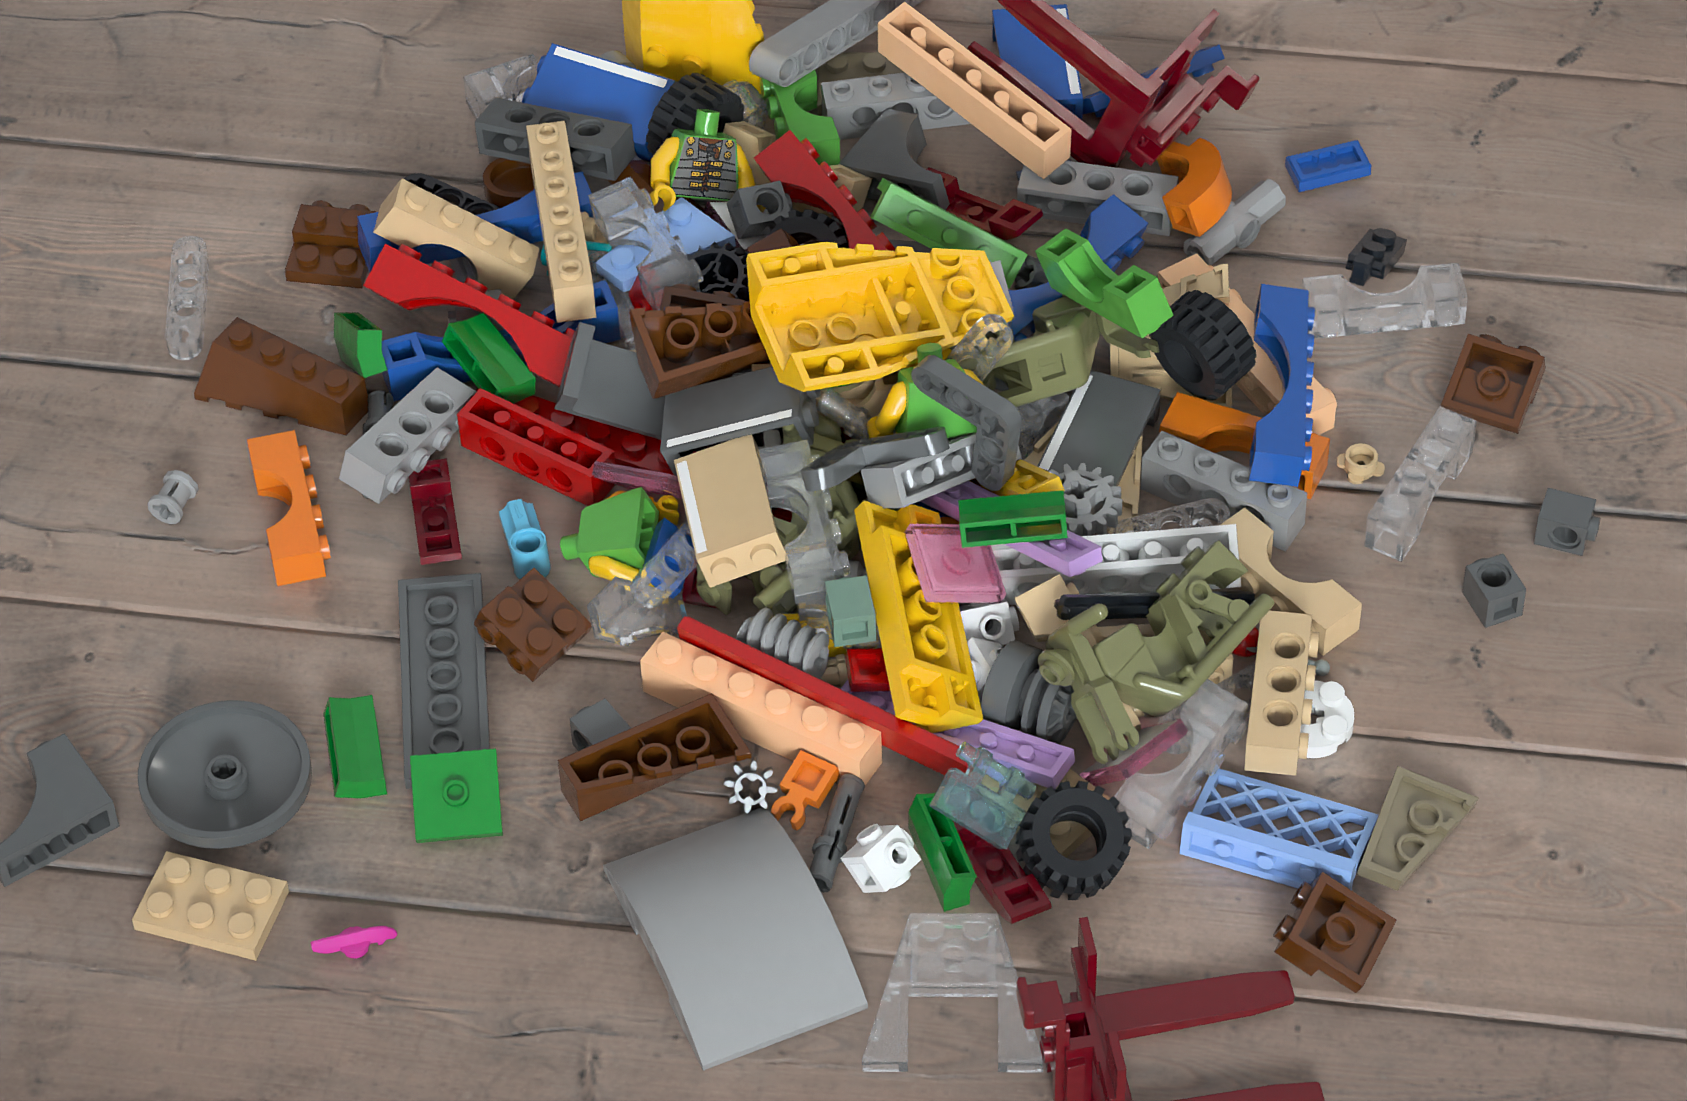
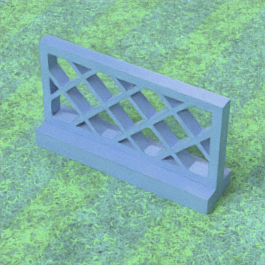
[1179,767,1379,891]

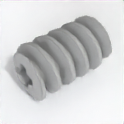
[736,608,829,679]

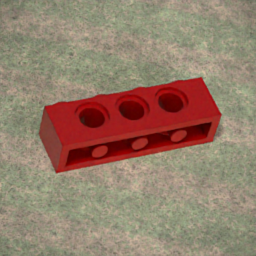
[457,388,617,506]

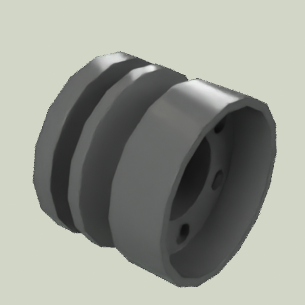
[981,640,1076,744]

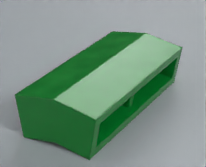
[334,312,387,378]
[442,312,536,404]
[958,490,1068,548]
[323,695,387,799]
[908,793,977,912]

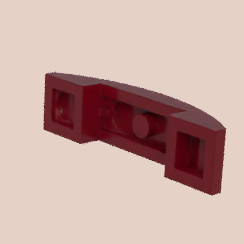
[926,167,1043,240]
[408,458,462,565]
[944,789,1052,924]

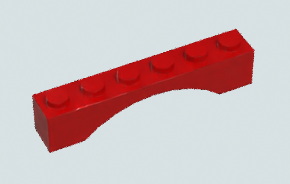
[753,130,895,251]
[363,244,575,387]

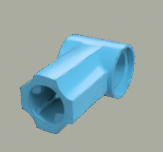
[499,499,551,579]

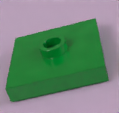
[410,748,503,843]

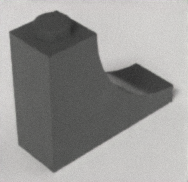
[839,108,950,210]
[0,733,119,887]

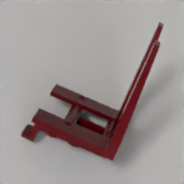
[967,0,1259,168]
[1016,917,1325,1101]

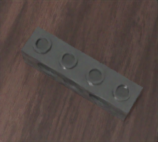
[475,98,635,181]

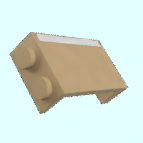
[674,434,789,588]

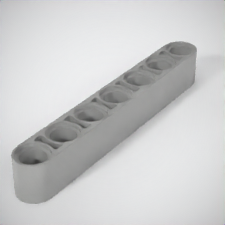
[749,0,924,87]

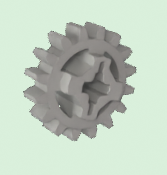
[1049,463,1123,536]

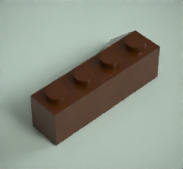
[629,301,770,399]
[194,317,368,435]
[558,693,752,821]

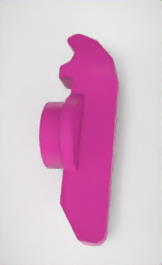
[310,926,397,959]

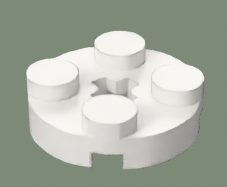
[1301,680,1354,758]

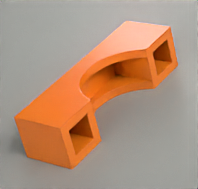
[1159,392,1330,499]
[247,430,331,586]

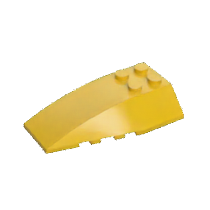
[622,0,764,100]
[746,242,1014,392]

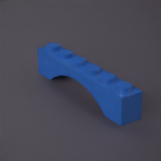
[357,171,596,273]
[1003,194,1149,342]
[382,280,621,402]
[1249,284,1315,487]

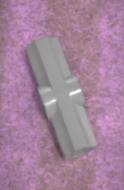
[1184,179,1286,265]

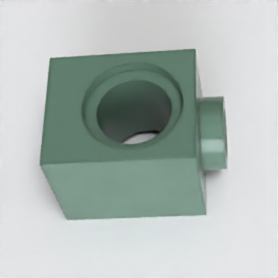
[825,575,876,647]

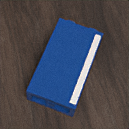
[992,4,1083,121]
[522,43,675,162]

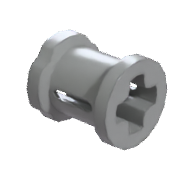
[147,470,199,524]

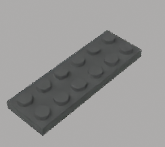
[398,573,490,789]

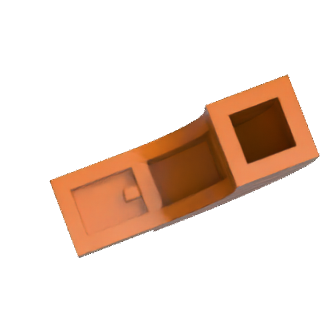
[1157,138,1232,237]

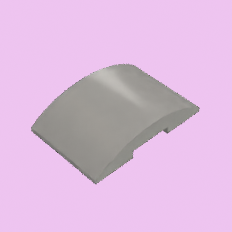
[603,807,868,1071]

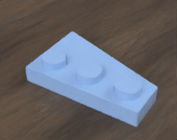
[595,197,736,292]

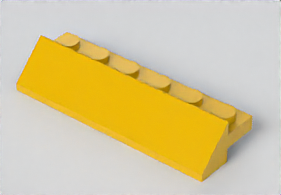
[854,501,983,733]

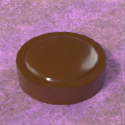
[483,157,535,208]

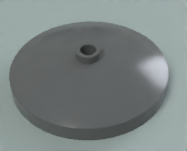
[138,700,312,849]

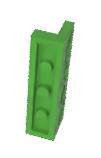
[870,178,1028,289]

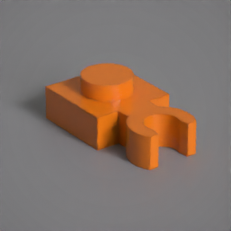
[771,750,840,831]

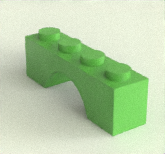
[760,70,840,166]
[1035,228,1173,339]

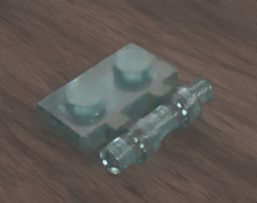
[929,741,1036,849]

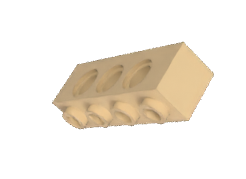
[1245,610,1319,776]

